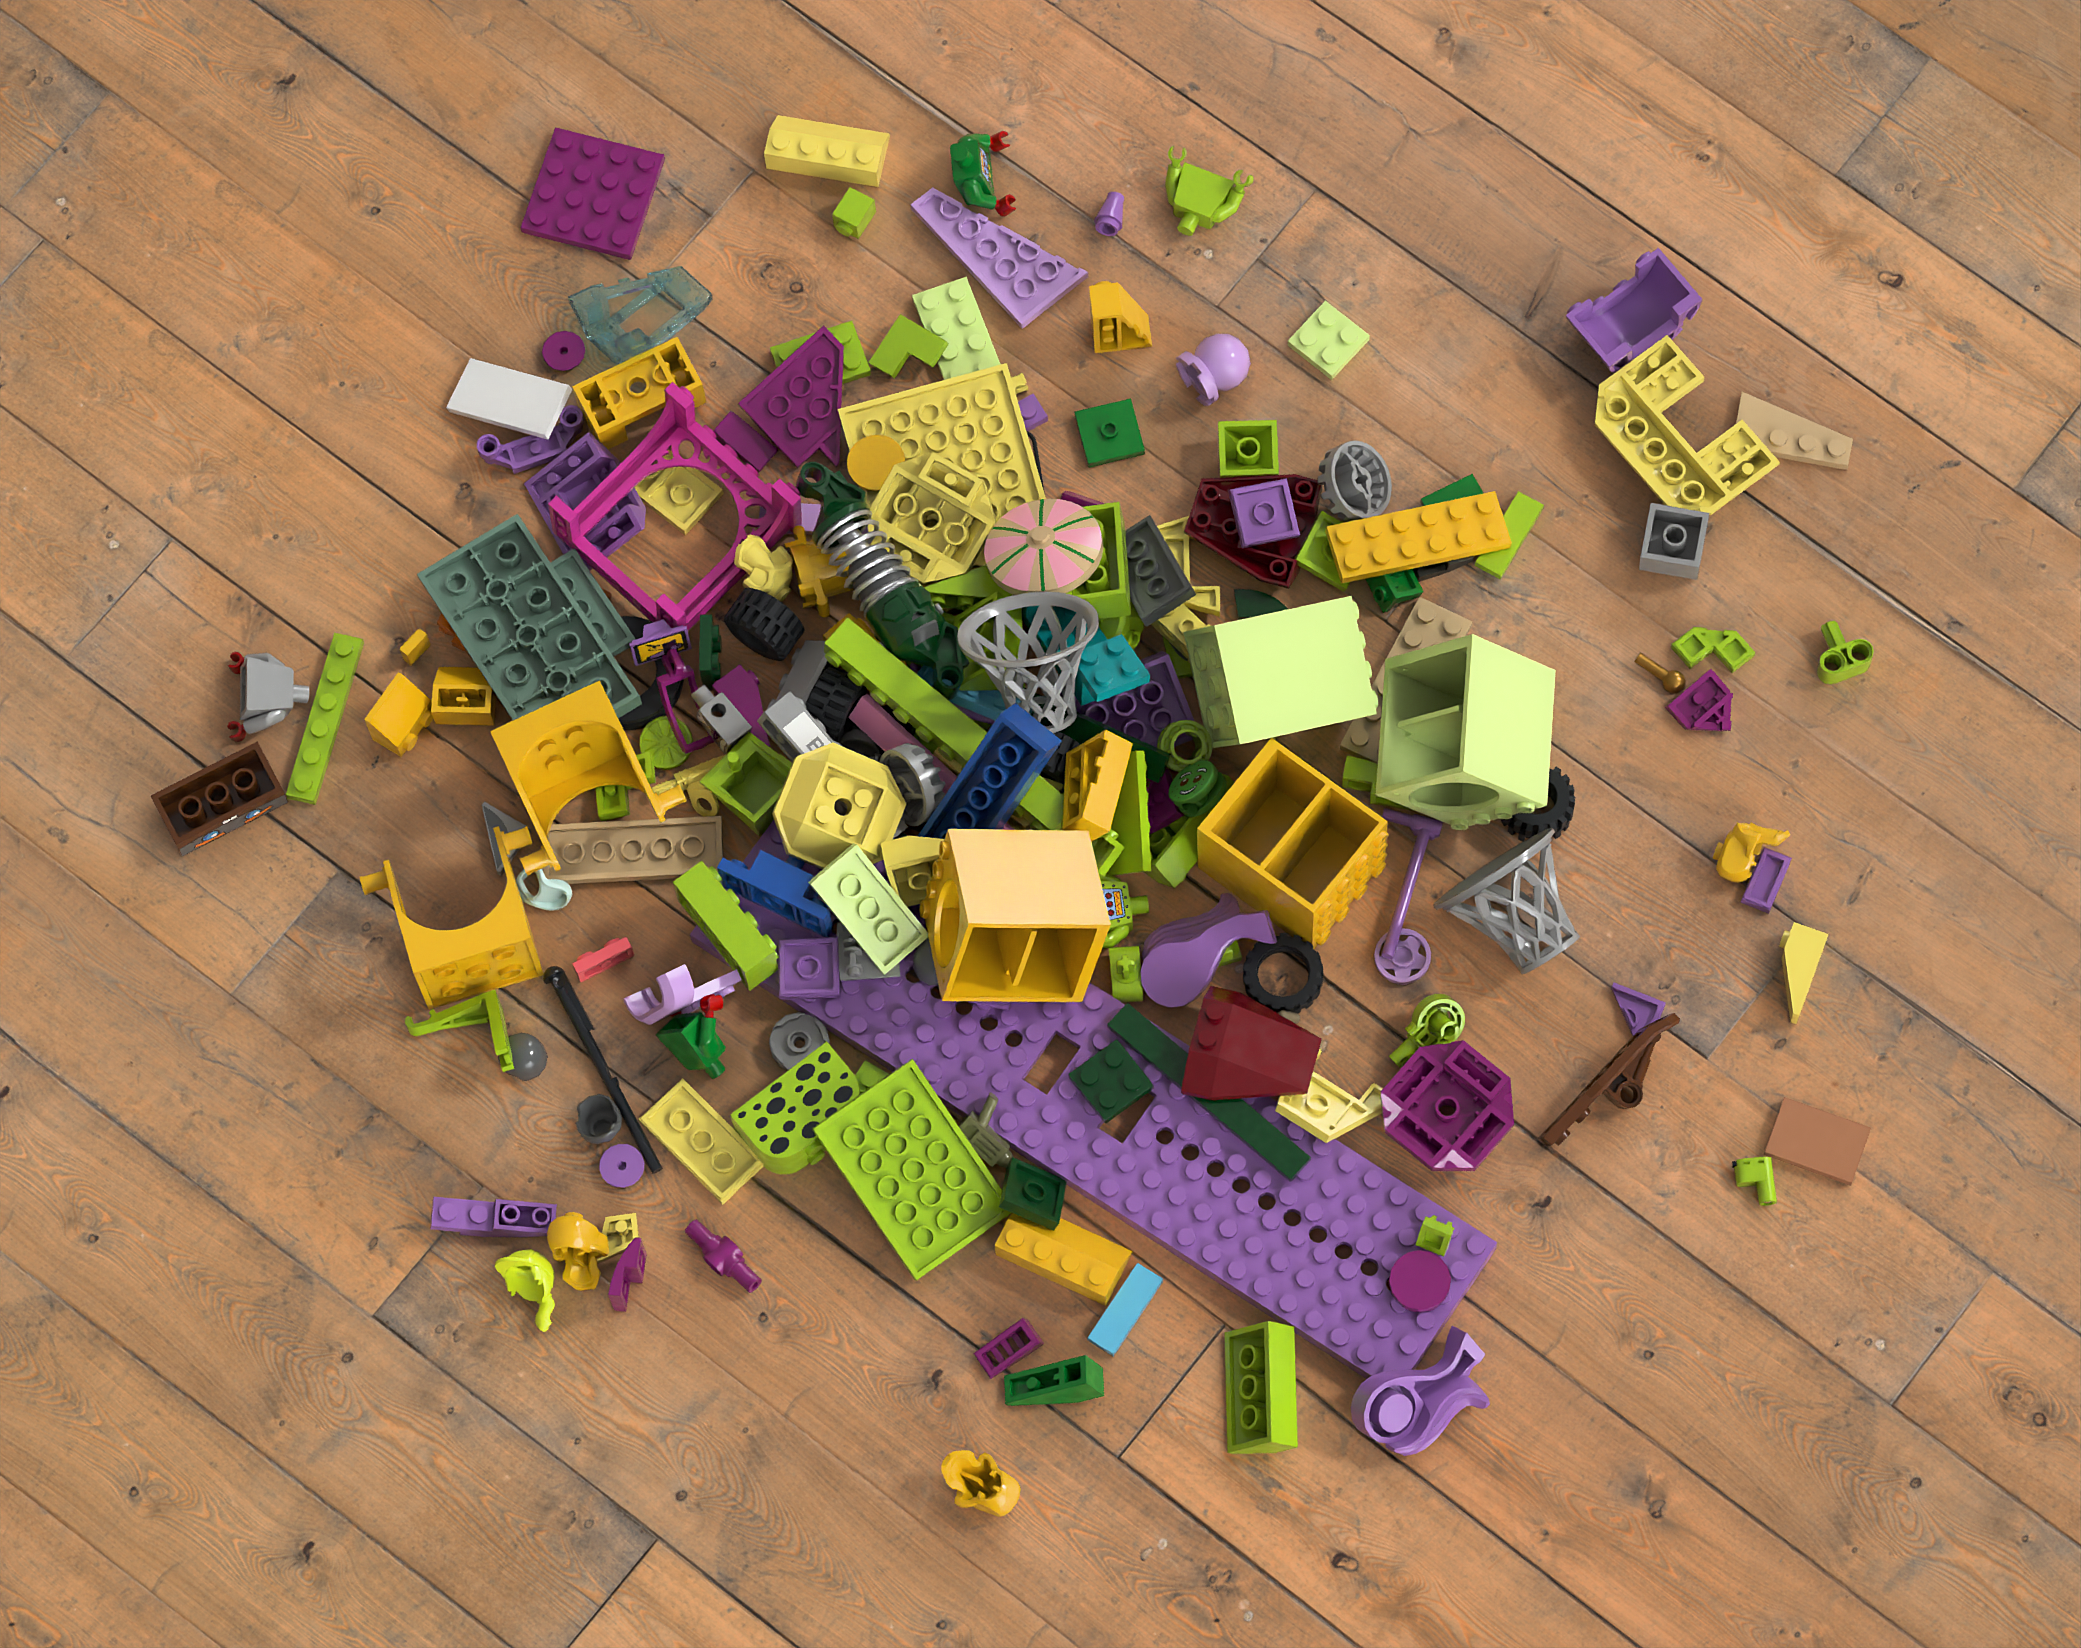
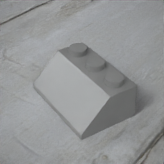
[767,640,832,709]

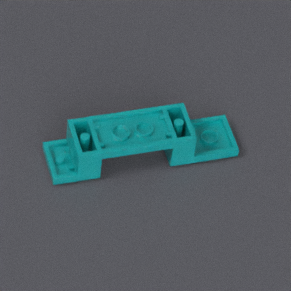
[1022,606,1150,706]

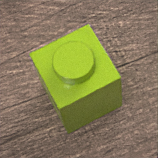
[832,187,876,239]

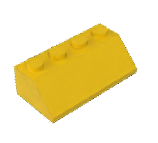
[995,1213,1133,1306]

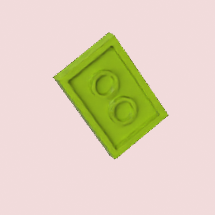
[770,321,871,385]

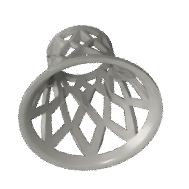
[957,592,1099,733]
[1433,828,1580,975]

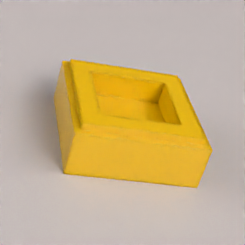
[400,628,431,666]

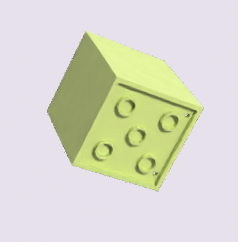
[1184,596,1378,748]
[1376,634,1556,830]

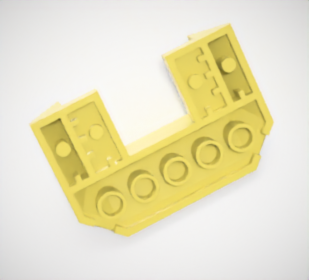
[1595,335,1780,515]

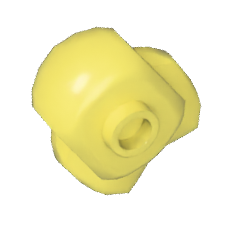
[734,534,793,602]

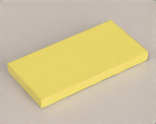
[639,1078,764,1205]

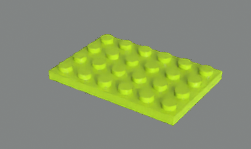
[812,1059,1011,1280]

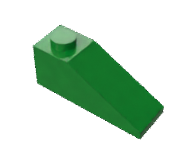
[1004,1355,1104,1406]

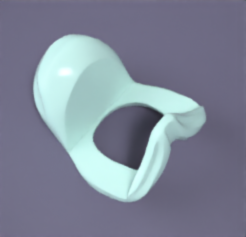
[516,869,572,911]

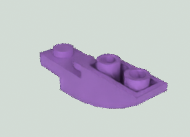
[430,1197,557,1237]

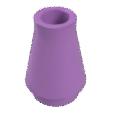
[1094,192,1124,236]

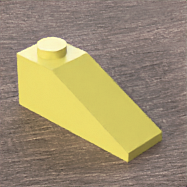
[1779,922,1828,1024]

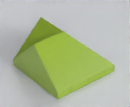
[1218,420,1279,478]

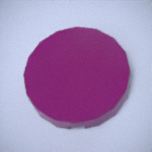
[1389,1250,1451,1313]

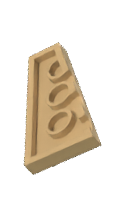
[1736,392,1853,470]

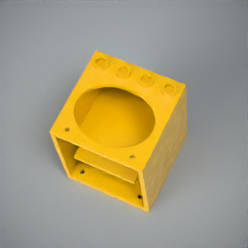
[919,829,1111,1002]

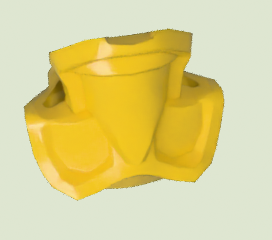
[1713,822,1790,883]
[547,1212,609,1291]
[941,1450,1021,1517]

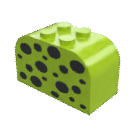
[730,1041,861,1174]

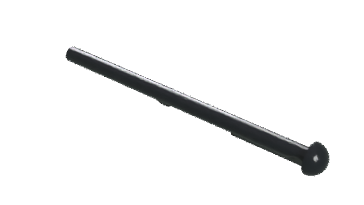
[543,966,663,1174]

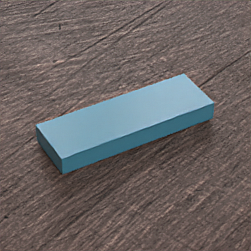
[1087,1263,1163,1357]

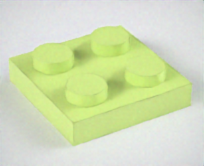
[1287,301,1370,380]

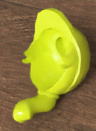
[495,1249,555,1332]

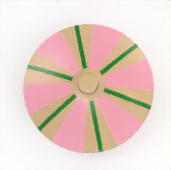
[984,499,1103,595]

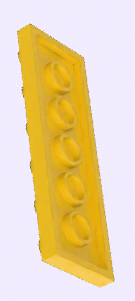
[1325,491,1512,584]

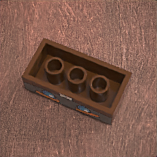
[151,741,288,856]

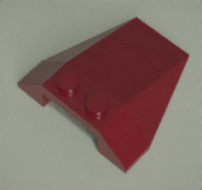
[1181,986,1322,1100]

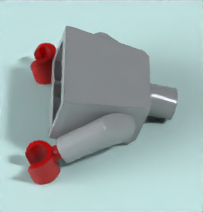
[227,652,309,742]

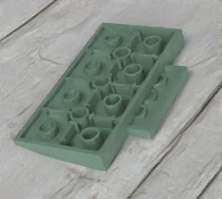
[417,514,642,720]

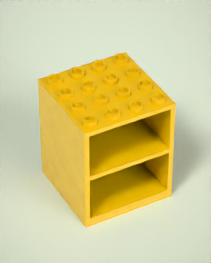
[1197,737,1389,949]

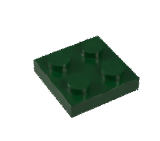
[699,614,722,691]
[1068,1039,1154,1124]
[999,1157,1067,1231]

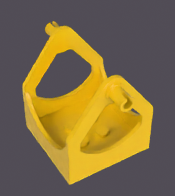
[490,680,687,876]
[359,826,544,1010]

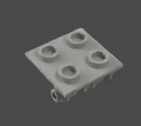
[837,923,900,981]

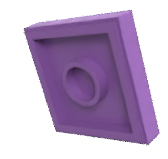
[1228,478,1300,548]
[778,937,840,1000]

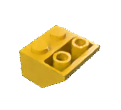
[431,667,496,725]

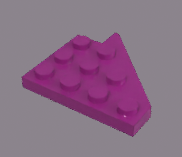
[738,325,844,469]

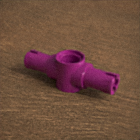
[685,1219,762,1293]

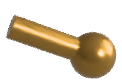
[1634,652,1686,694]

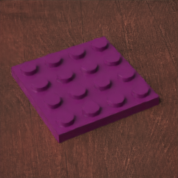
[521,127,665,260]

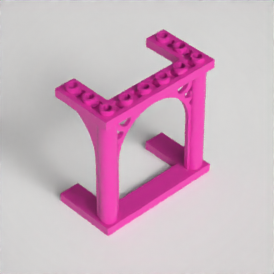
[548,382,802,631]

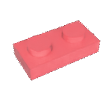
[572,937,634,982]

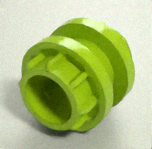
[1157,720,1212,772]

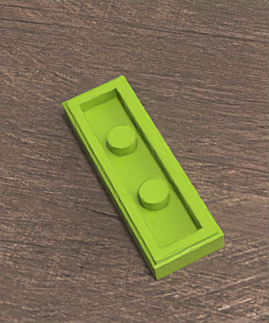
[1475,491,1544,580]

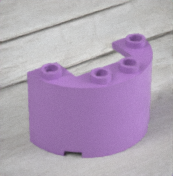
[1566,248,1702,373]

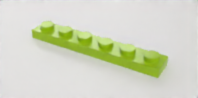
[286,633,364,805]

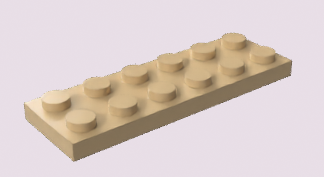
[1340,597,1473,764]
[543,816,723,884]

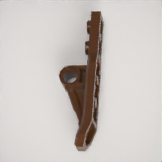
[1538,1013,1680,1146]

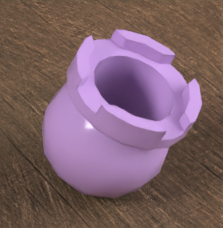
[1176,334,1251,406]

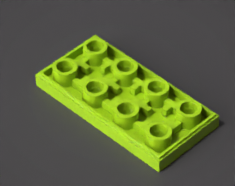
[1107,751,1152,876]

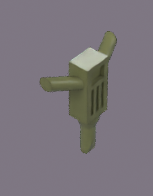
[958,1092,1013,1168]

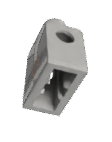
[691,685,752,754]

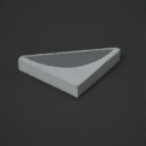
[482,802,531,876]

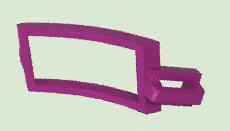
[656,649,715,754]

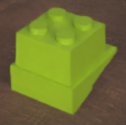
[699,732,792,837]

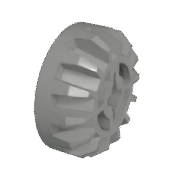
[1317,441,1392,522]
[879,743,946,826]

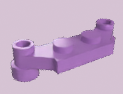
[477,405,584,474]

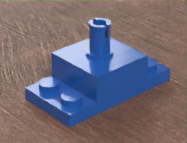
[717,850,833,937]

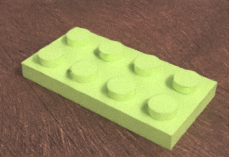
[912,277,1001,380]
[808,843,928,975]

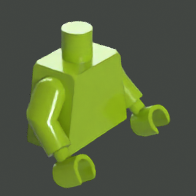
[1165,146,1254,236]

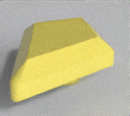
[597,1213,639,1263]

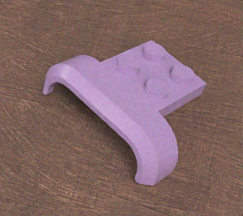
[623,964,742,1025]

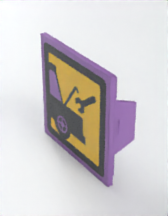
[629,619,692,666]

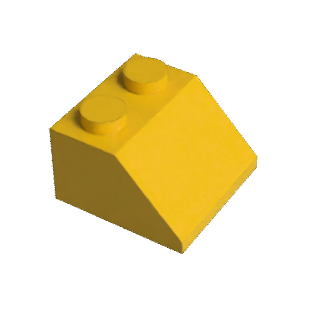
[364,672,433,757]

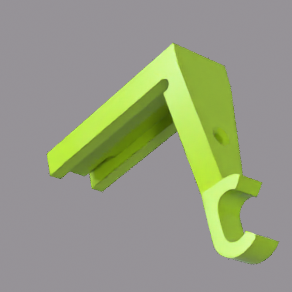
[405,990,514,1072]

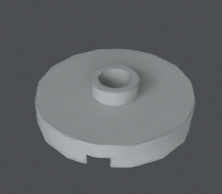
[769,1012,830,1070]

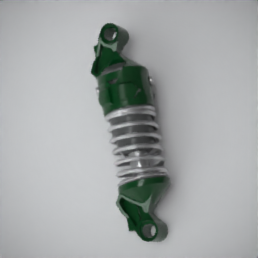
[796,462,970,700]

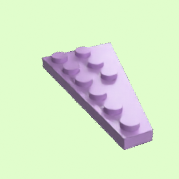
[911,187,1088,329]

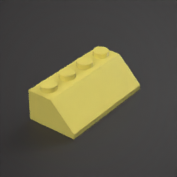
[764,115,890,187]

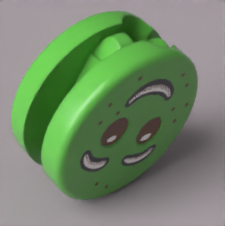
[1169,760,1227,817]

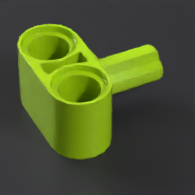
[1817,621,1874,684]
[1109,946,1143,1003]

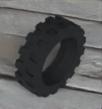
[1243,933,1323,1013]

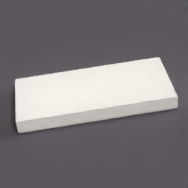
[446,358,572,439]

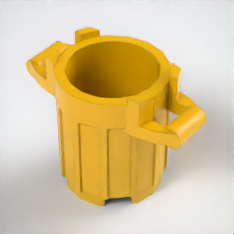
[784,525,853,617]

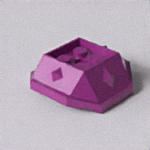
[1380,1040,1514,1171]

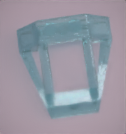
[568,266,713,365]

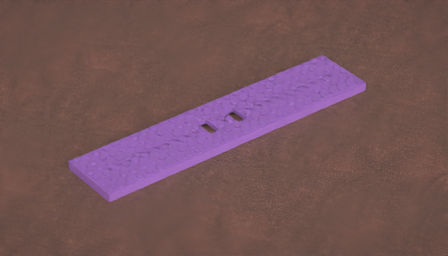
[690,820,1497,1379]

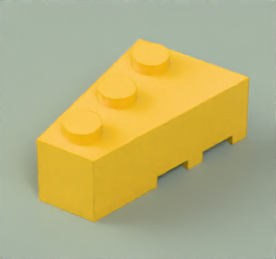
[1089,281,1152,353]

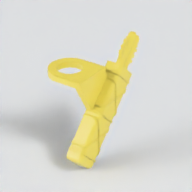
[651,754,726,817]

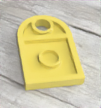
[634,450,724,536]

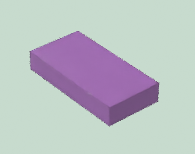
[1741,847,1792,914]

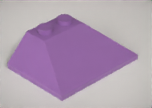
[524,433,646,571]

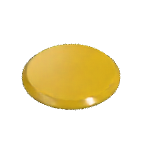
[847,435,905,491]

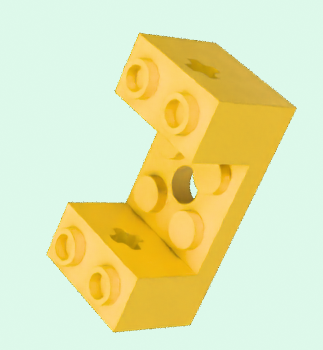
[572,337,707,449]

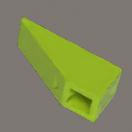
[924,566,1012,611]

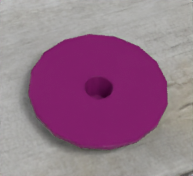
[542,331,585,371]

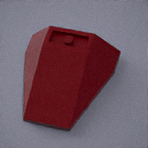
[1184,474,1323,589]

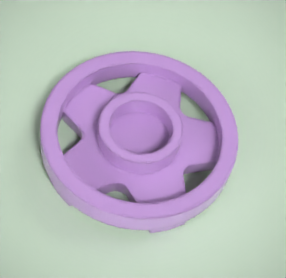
[1374,928,1431,985]

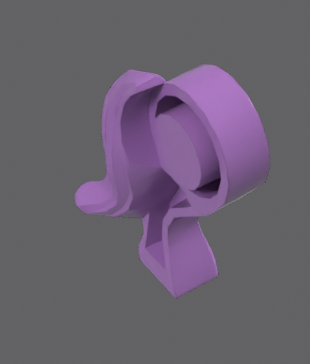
[1140,893,1277,1007]
[1351,1326,1490,1456]

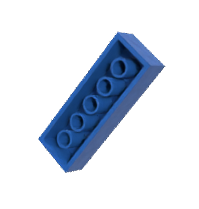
[918,703,1062,839]

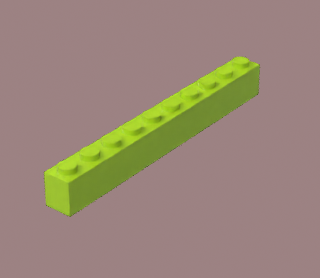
[824,617,1064,831]

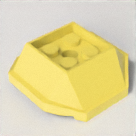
[867,452,996,585]
[772,743,906,870]

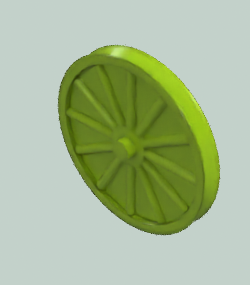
[639,716,693,770]

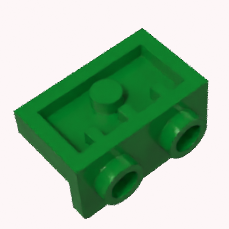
[1365,569,1424,613]

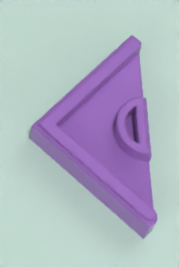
[1611,982,1666,1036]

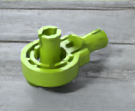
[1389,994,1465,1069]

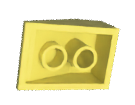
[881,836,945,907]

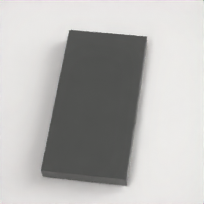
[1125,515,1196,627]

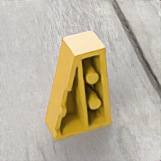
[1062,730,1133,842]

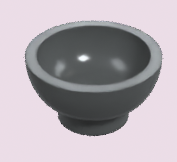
[839,724,880,757]

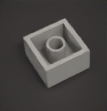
[1639,503,1709,580]

